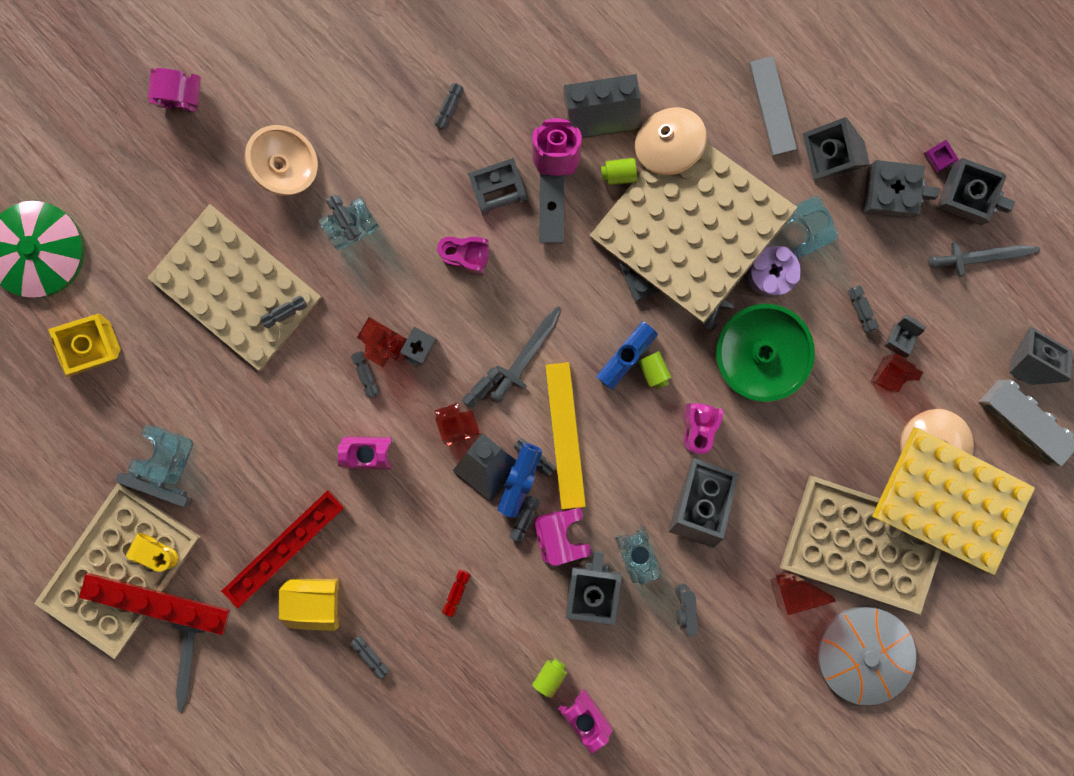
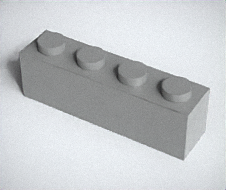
[979,379,1074,467]

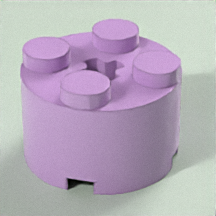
[746,246,800,298]

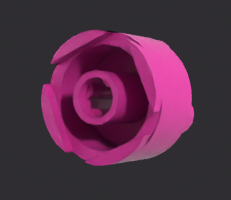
[148,68,201,112]
[532,118,582,176]

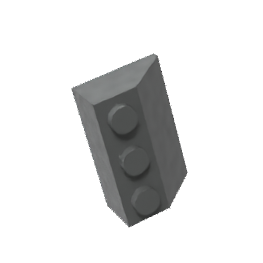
[563,74,642,138]

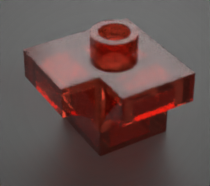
[357,317,407,367]
[871,353,923,393]
[434,403,480,446]

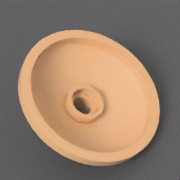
[635,107,707,175]
[244,125,318,196]
[900,409,974,455]

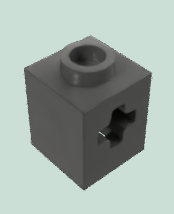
[400,327,438,366]

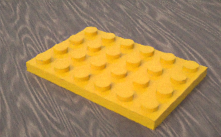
[872,427,1035,575]

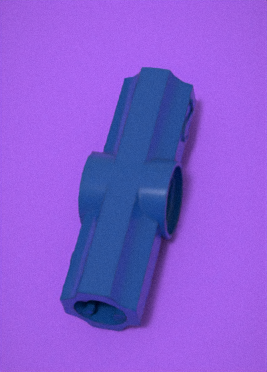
[596,321,658,390]
[497,443,543,518]

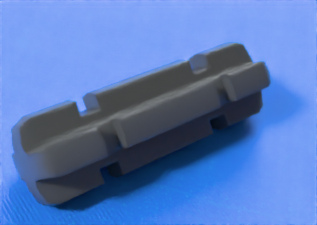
[434,83,464,130]
[326,194,361,241]
[848,285,879,332]
[260,296,307,328]
[351,351,380,398]
[462,367,502,409]
[514,438,555,477]
[510,496,540,543]
[350,635,389,679]

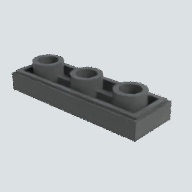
[539,174,564,244]
[115,470,193,508]

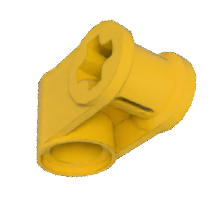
[126,533,179,572]

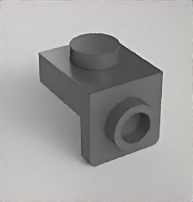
[885,315,926,359]

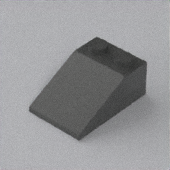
[668,458,738,548]

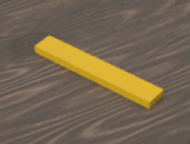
[545,362,586,509]

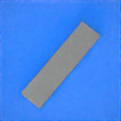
[749,56,797,156]

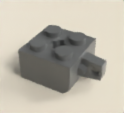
[936,158,1016,225]
[863,160,939,218]
[565,551,621,625]

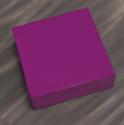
[923,139,959,174]

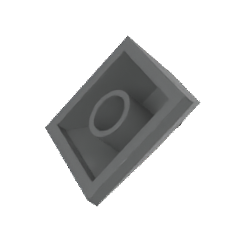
[803,117,870,180]
[1009,327,1073,385]
[453,433,516,501]

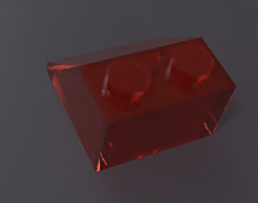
[770,571,836,615]

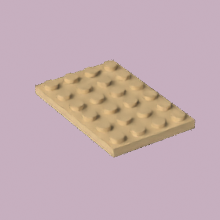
[148,204,322,371]
[780,476,941,615]
[34,483,200,659]

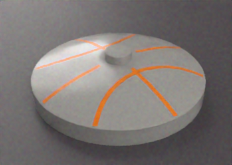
[817,606,916,705]

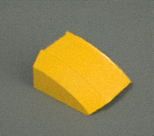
[48,314,121,378]
[279,579,339,631]

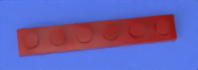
[221,490,345,609]
[79,573,230,635]

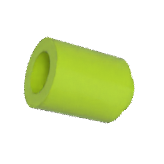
[601,158,637,185]
[637,351,672,390]
[532,658,568,698]

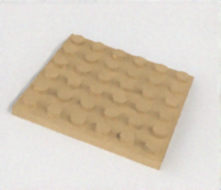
[589,143,797,324]

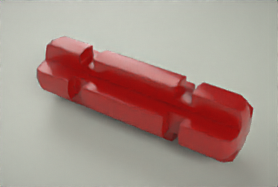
[442,570,471,617]

